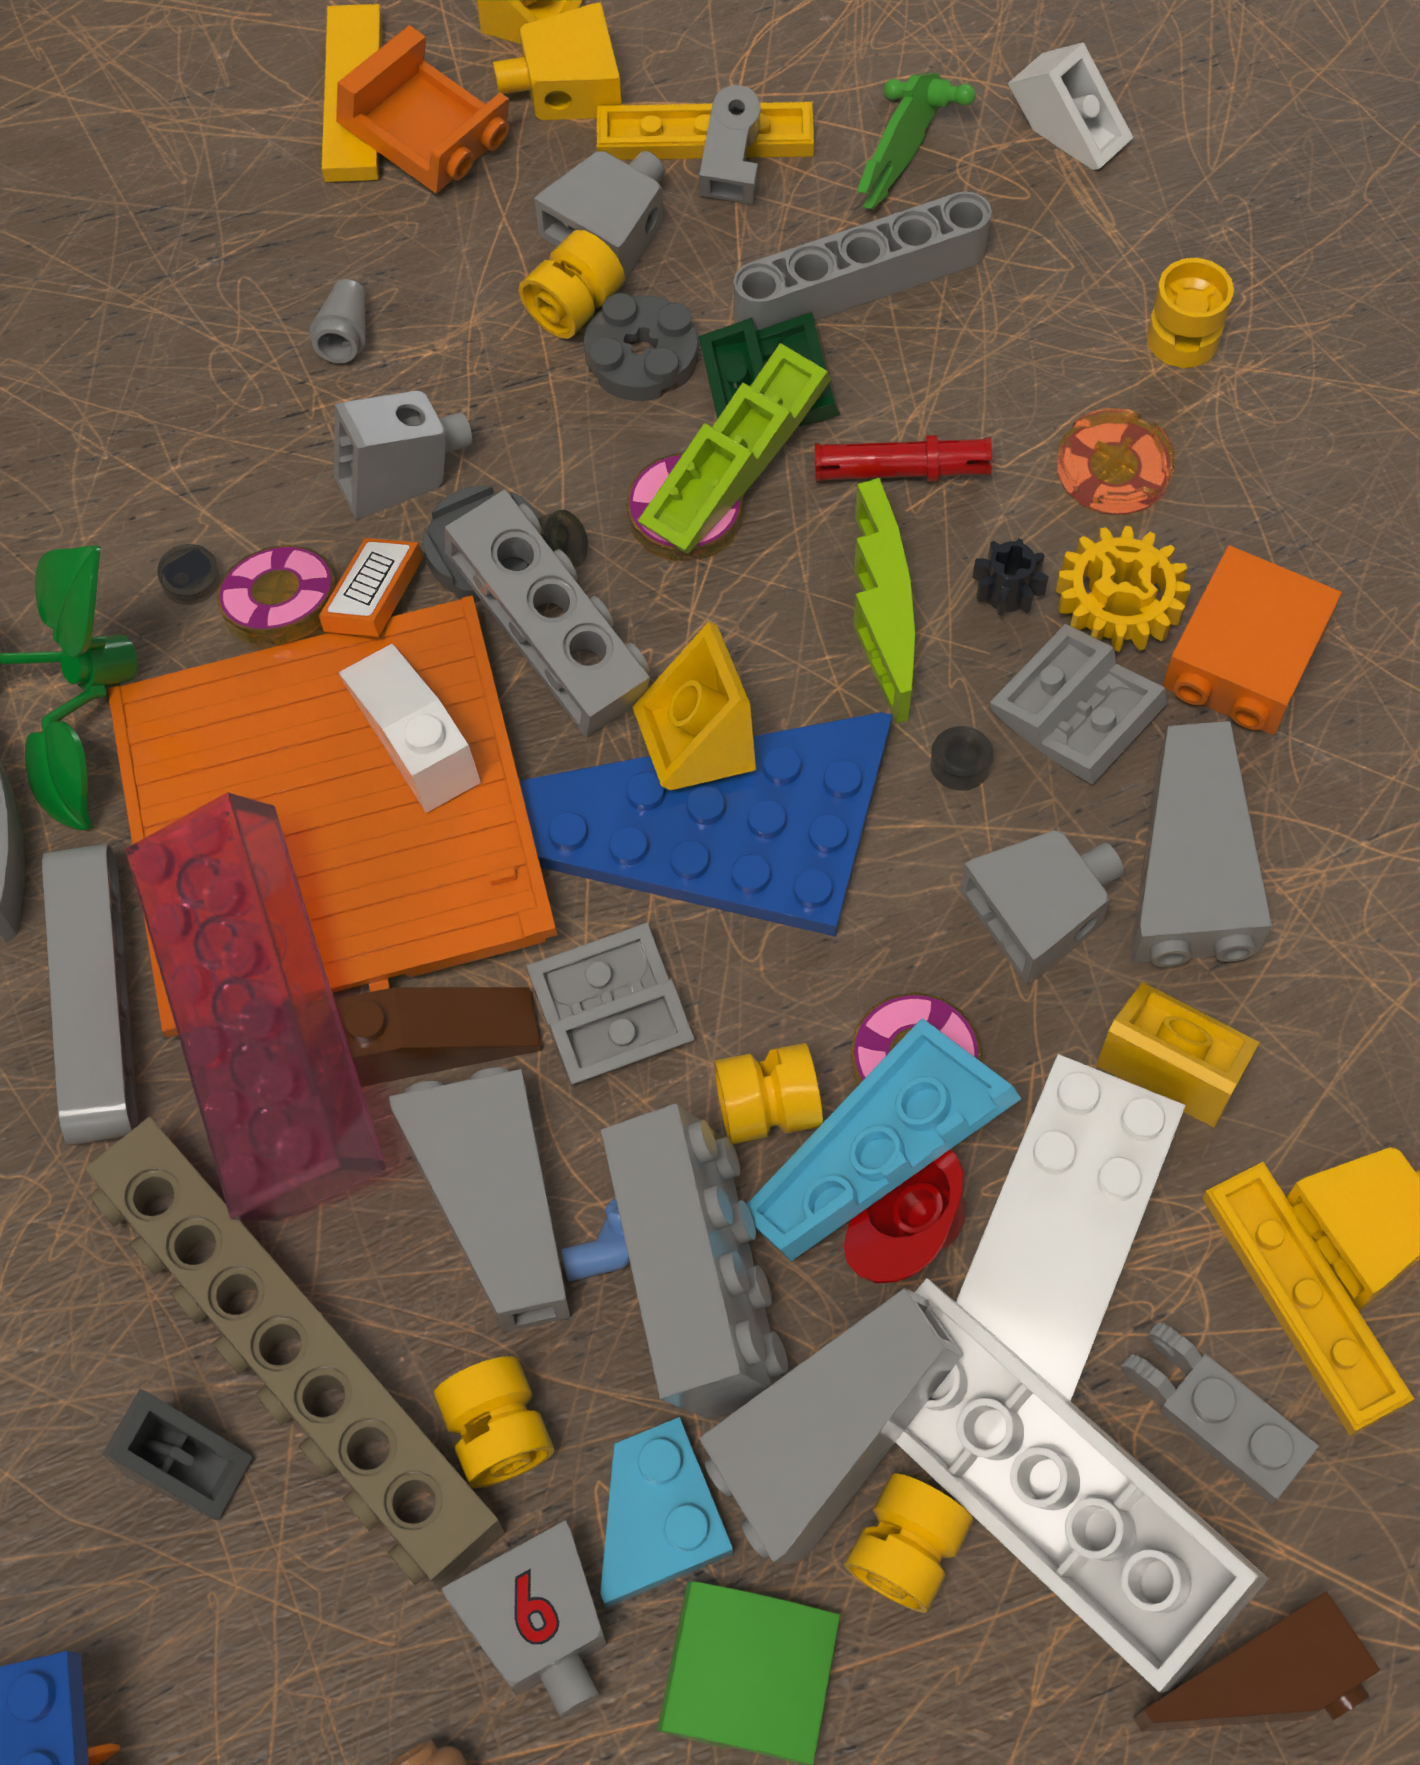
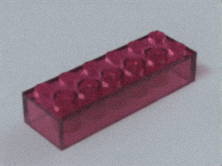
[125,792,386,1221]

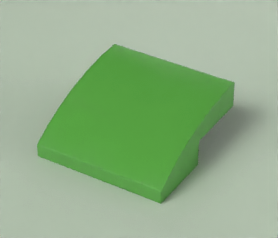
[657,1581,840,1765]

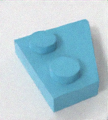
[600,1417,733,1608]

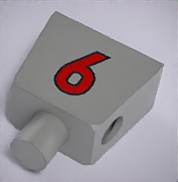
[441,1520,606,1718]

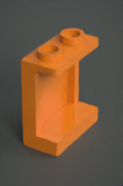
[336,25,510,194]
[1163,545,1342,735]

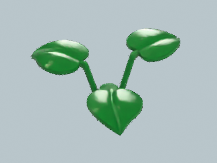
[0,545,137,830]

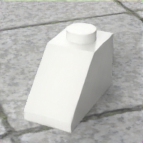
[1008,42,1133,170]

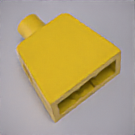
[493,2,622,120]
[1287,1147,1420,1311]

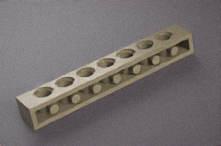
[84,1116,505,1592]

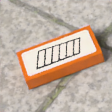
[319,538,423,637]

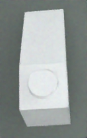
[338,644,481,813]

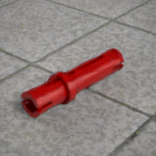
[815,435,992,482]

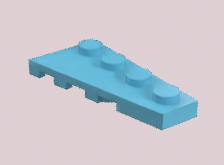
[746,1018,1021,1261]

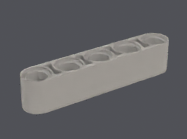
[733,191,992,330]
[42,842,138,1146]

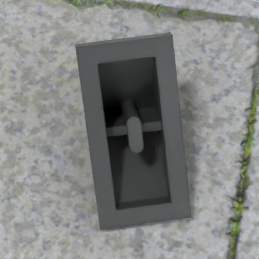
[102,1389,253,1521]

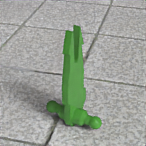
[857,72,976,209]

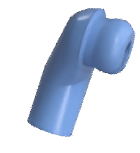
[561,1198,630,1282]

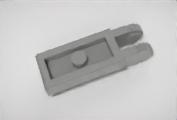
[1121,1322,1319,1505]

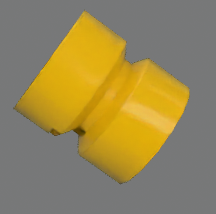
[518,230,625,339]
[1146,258,1234,368]
[713,1043,823,1144]
[434,1356,554,1489]
[844,1473,974,1613]

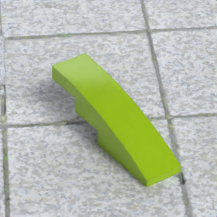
[638,343,831,554]
[853,478,915,724]

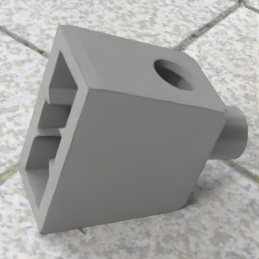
[534,151,665,280]
[334,391,472,520]
[960,830,1124,986]

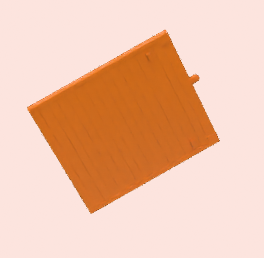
[107,595,558,1038]

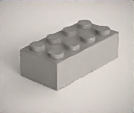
[601,1103,788,1420]

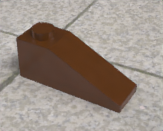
[328,987,542,1090]
[1133,1591,1381,1732]

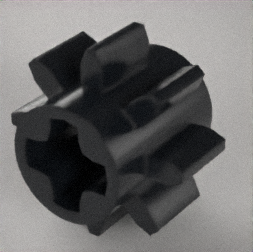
[972,538,1049,616]

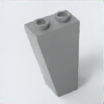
[1131,721,1272,967]
[389,1067,571,1332]
[699,1288,963,1564]

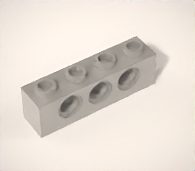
[445,489,650,738]

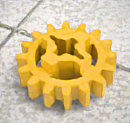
[1055,526,1190,652]

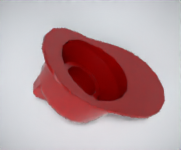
[843,1149,966,1283]

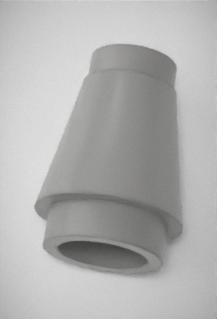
[309,279,366,363]

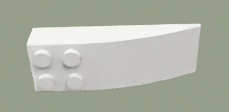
[956,1054,1186,1401]
[896,1278,1269,1692]

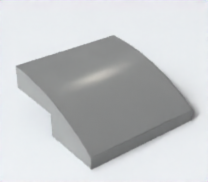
[989,624,1167,785]
[526,922,695,1086]

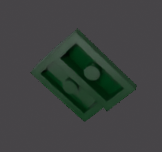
[699,312,840,427]

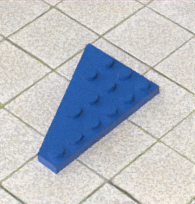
[520,712,892,937]

